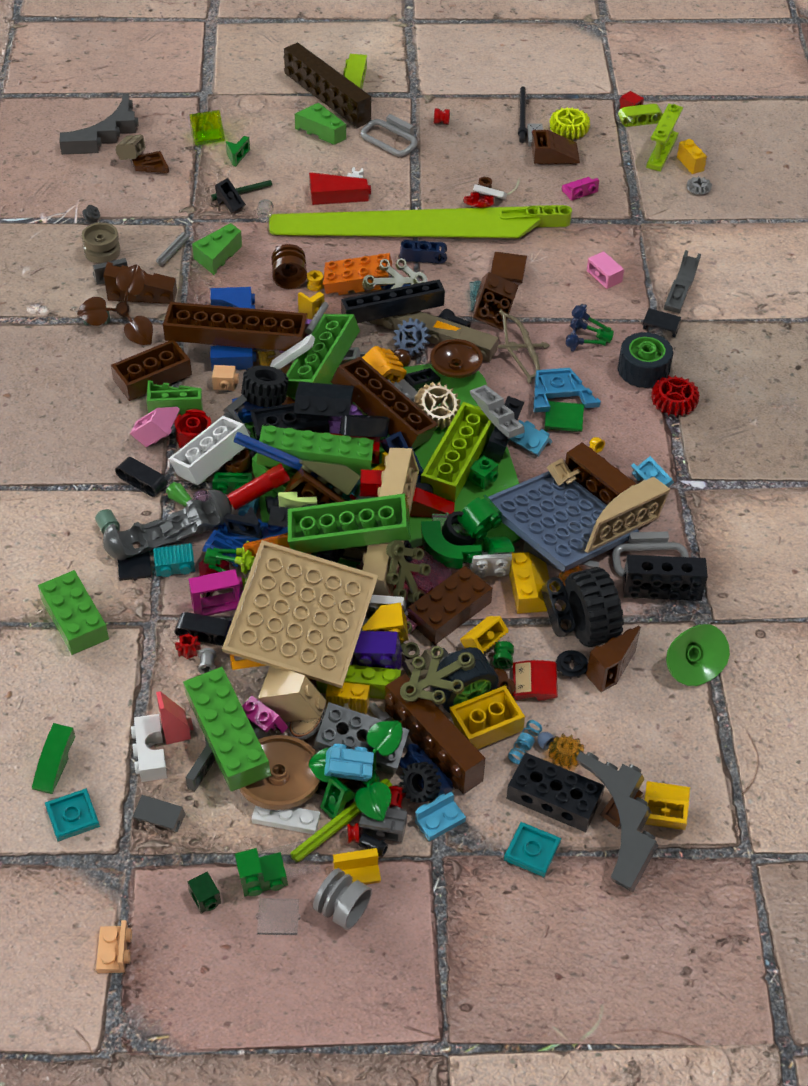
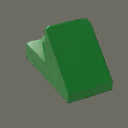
[226,136,250,167]
[320,776,356,819]

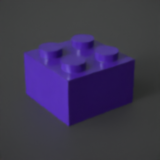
[354,631,402,670]

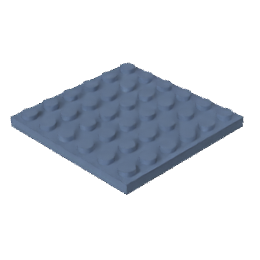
[488,471,639,572]

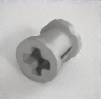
[198,648,217,674]

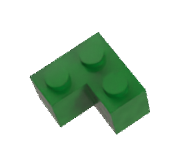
[234,848,288,897]

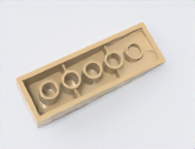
[585,477,670,553]

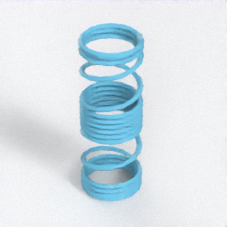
[508,720,542,764]

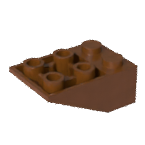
[531,130,580,164]
[472,272,519,331]
[586,626,641,692]

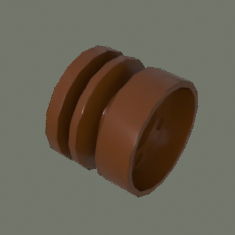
[271,244,307,289]

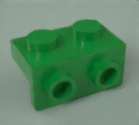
[212,472,252,494]

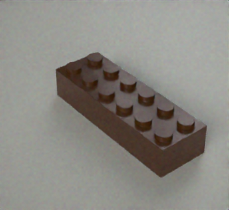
[331,357,438,449]
[384,673,486,795]

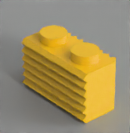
[677,139,707,174]
[460,616,509,654]
[326,682,370,714]

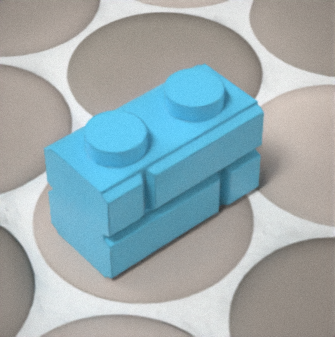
[324,744,374,782]

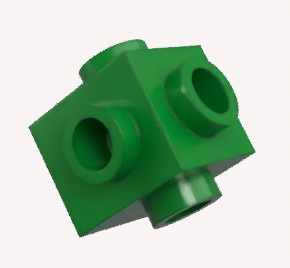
[469,456,499,490]

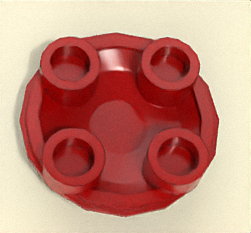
[463,192,494,208]

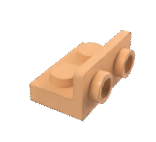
[96,920,132,973]

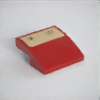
[513,660,558,701]

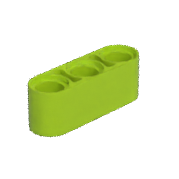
[618,104,663,127]

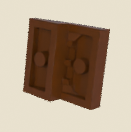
[491,252,527,283]

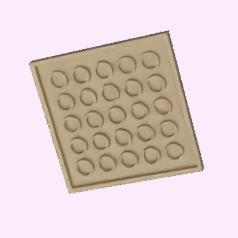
[222,540,379,688]

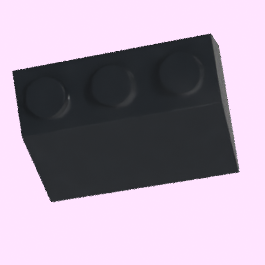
[294,382,354,422]

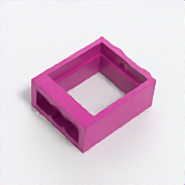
[188,569,243,616]

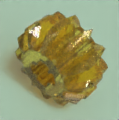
[548,733,584,770]

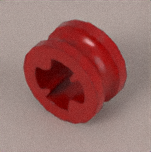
[347,823,359,844]

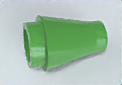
[166,482,193,507]

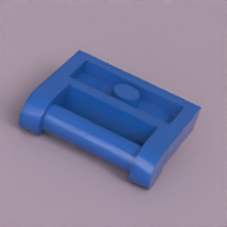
[202,530,244,568]

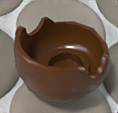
[224,449,252,473]

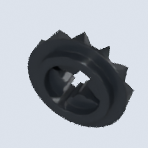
[556,650,588,679]

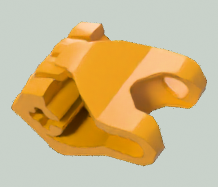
[362,346,407,384]

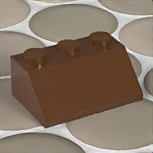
[284,468,347,505]

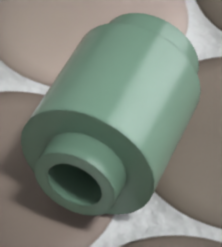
[95,509,120,534]

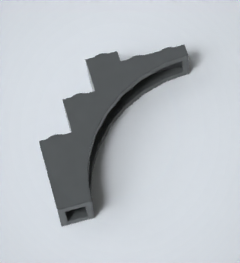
[59,94,139,155]
[576,751,658,892]

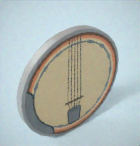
[289,710,325,740]

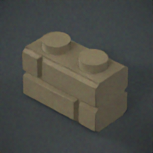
[115,134,146,160]

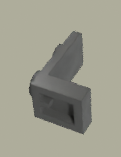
[223,394,251,435]

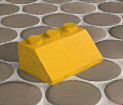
[509,552,556,614]
[449,685,525,749]

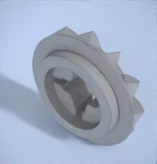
[686,176,712,194]

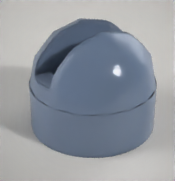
[537,732,556,750]

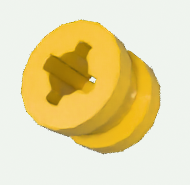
[307,270,323,291]

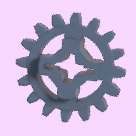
[393,318,431,356]

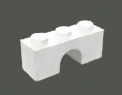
[131,714,167,782]

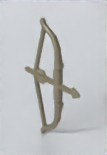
[498,310,550,383]

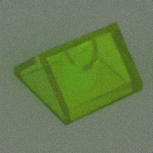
[189,110,225,145]

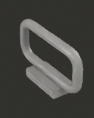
[361,114,418,157]
[612,531,689,577]

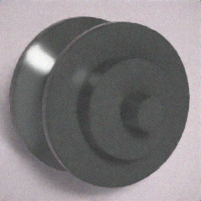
[82,205,100,223]

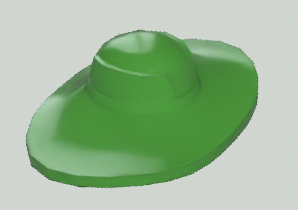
[666,624,730,686]

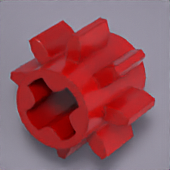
[175,633,201,659]

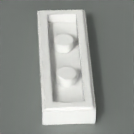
[270,334,315,369]

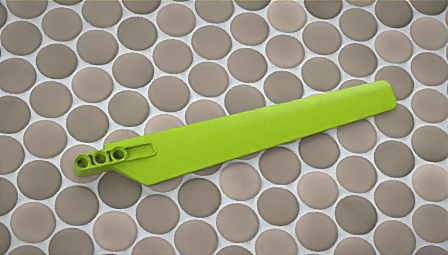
[269,205,572,238]

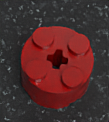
[175,409,212,448]

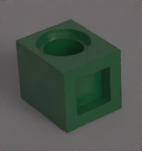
[187,871,221,913]

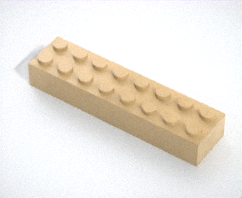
[362,448,419,596]

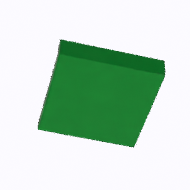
[544,401,584,432]

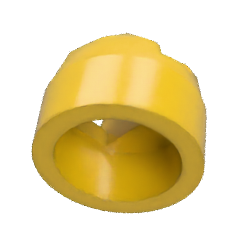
[589,437,605,453]

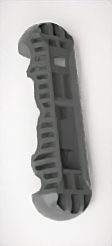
[103,489,232,561]

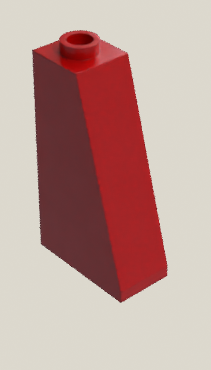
[309,172,371,205]

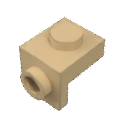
[547,458,580,486]

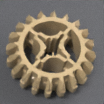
[413,382,461,430]

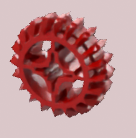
[651,375,700,417]

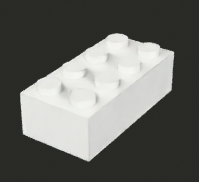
[168,416,250,485]

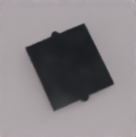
[118,551,151,581]

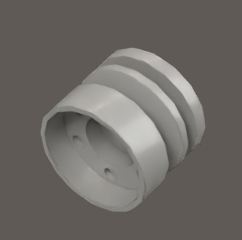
[313,868,372,930]

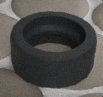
[442,511,477,546]

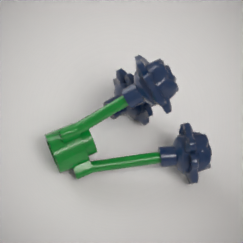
[566,304,614,352]

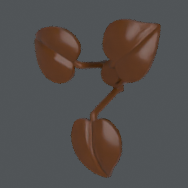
[77,264,153,345]

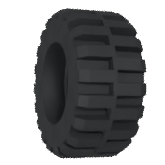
[564,567,624,648]

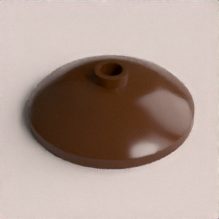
[430,339,483,378]

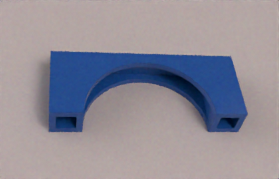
[210,287,257,371]

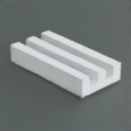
[473,184,507,200]

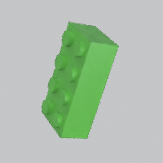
[38,570,109,655]

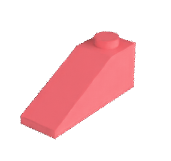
[156,691,194,745]

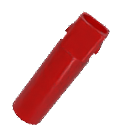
[227,463,291,510]

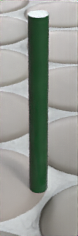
[211,180,272,201]

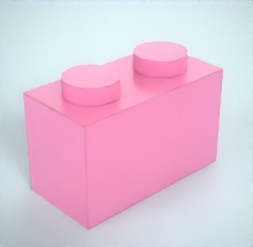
[587,251,624,289]

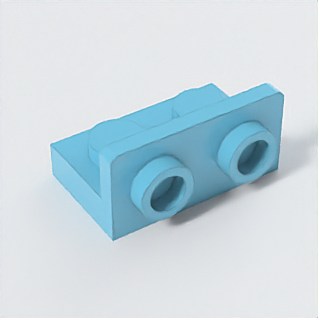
[415,792,466,842]

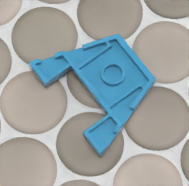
[533,368,601,413]

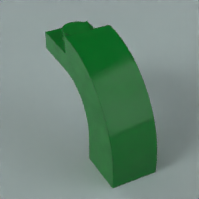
[421,521,482,569]

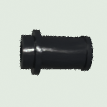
[358,833,388,856]

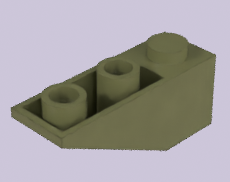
[299,459,361,495]

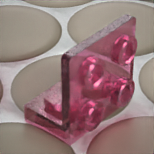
[398,550,452,594]

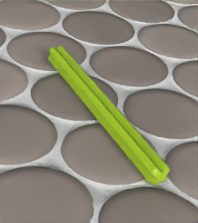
[290,779,392,862]

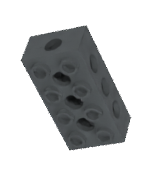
[313,702,409,775]

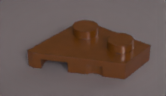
[131,151,169,173]

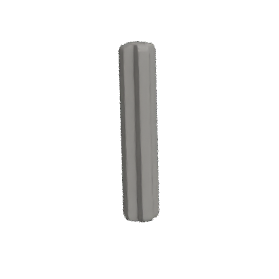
[156,232,189,266]

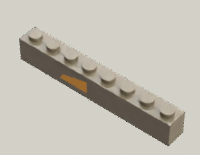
[367,311,499,363]

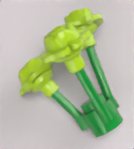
[204,541,255,590]

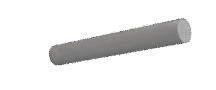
[305,302,329,335]

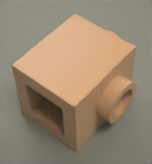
[212,365,239,391]

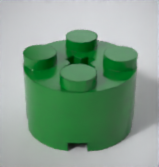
[457,495,502,541]

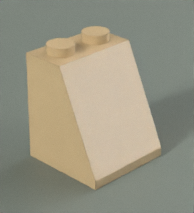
[258,667,326,722]

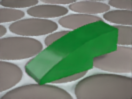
[483,536,515,555]
[32,723,75,794]

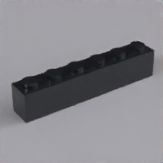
[341,279,445,323]

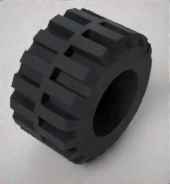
[241,365,289,407]

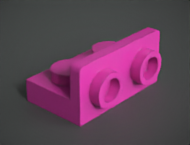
[562,177,599,201]
[242,696,288,733]

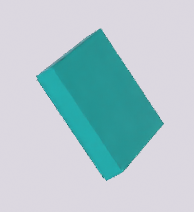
[45,788,100,842]
[504,822,561,877]

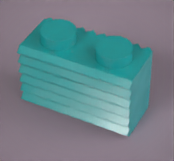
[153,543,195,577]

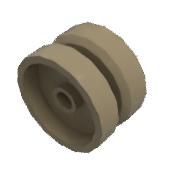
[81,222,121,263]

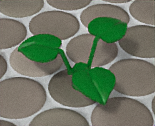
[308,721,403,822]

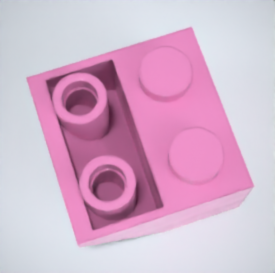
[130,407,180,447]

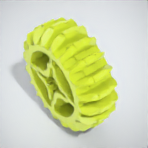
[550,107,590,140]

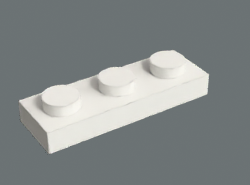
[251,805,320,834]

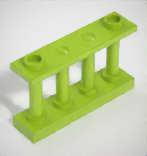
[646,104,683,172]

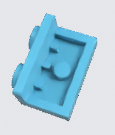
[509,420,552,457]
[631,456,674,487]

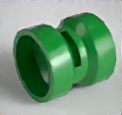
[493,641,514,669]

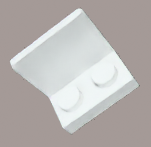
[469,552,512,578]

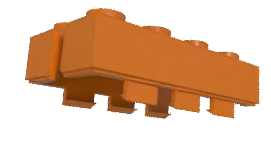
[323,253,392,295]

